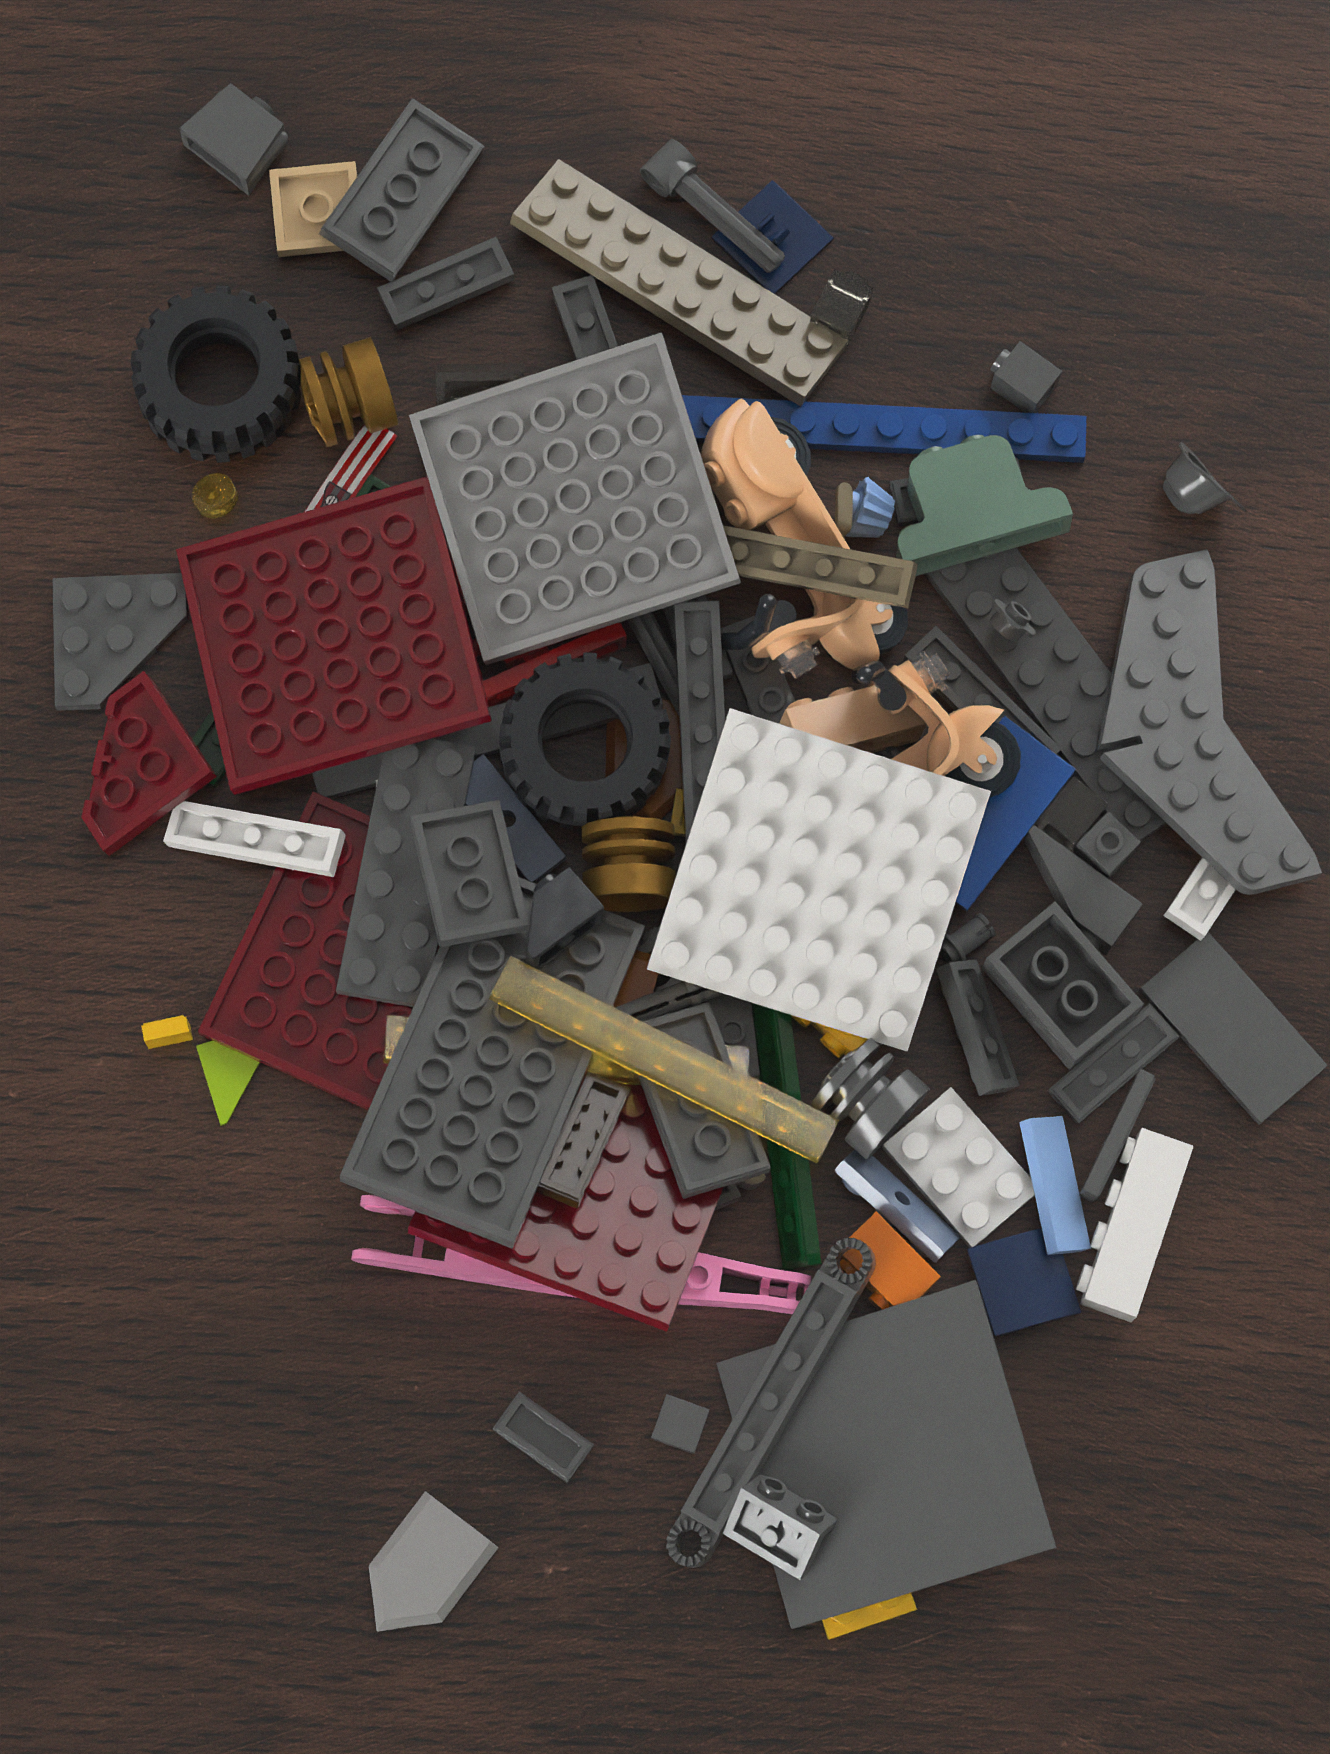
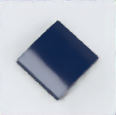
[967,1228,1081,1338]

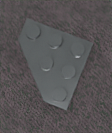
[53,573,188,711]

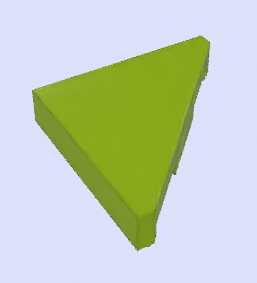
[196,1041,260,1126]

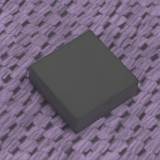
[651,1394,710,1454]

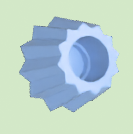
[846,477,895,538]

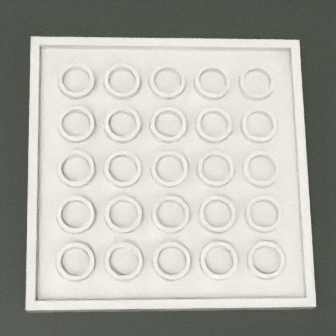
[647,708,991,1051]

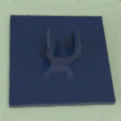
[711,180,834,294]

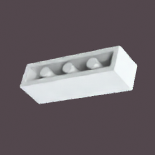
[1076,1128,1193,1322]

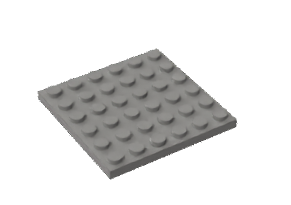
[409,332,741,665]

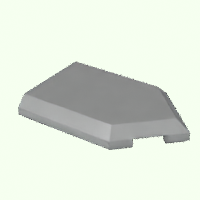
[369,1492,498,1632]

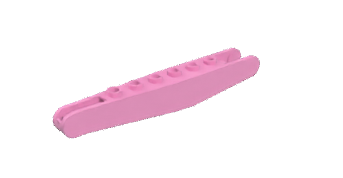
[351,1195,812,1314]

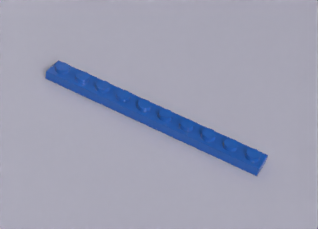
[682,395,1087,463]

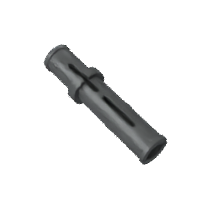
[606,980,723,1038]

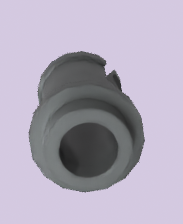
[939,913,996,963]

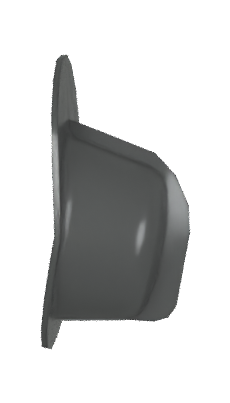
[1163,442,1247,514]

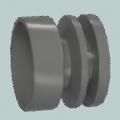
[809,1038,930,1160]

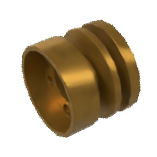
[299,337,398,447]
[582,816,676,912]

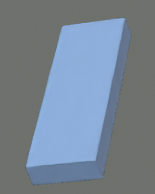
[1019,1116,1091,1255]

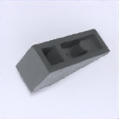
[1024,825,1143,955]

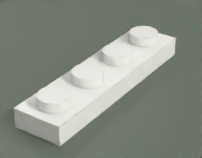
[163,801,346,877]

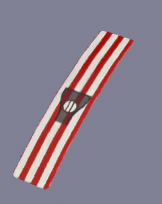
[304,424,397,512]

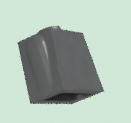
[179,83,288,195]

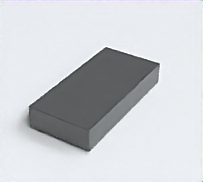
[493,1391,594,1484]

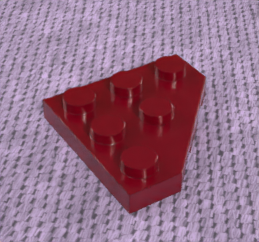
[81,671,217,856]

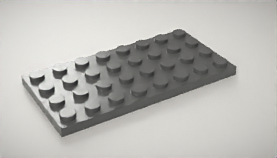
[340,877,645,1249]

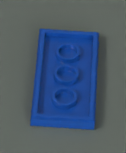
[955,715,1076,912]

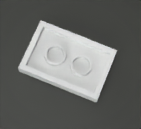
[882,1087,1035,1248]

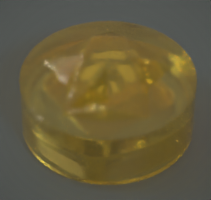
[192,473,238,518]

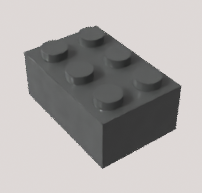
[982,902,1144,1070]

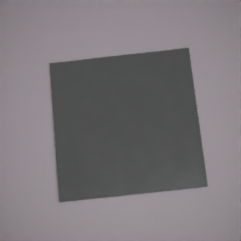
[716,1280,1057,1629]

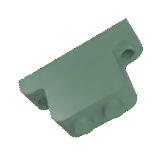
[896,435,1073,576]

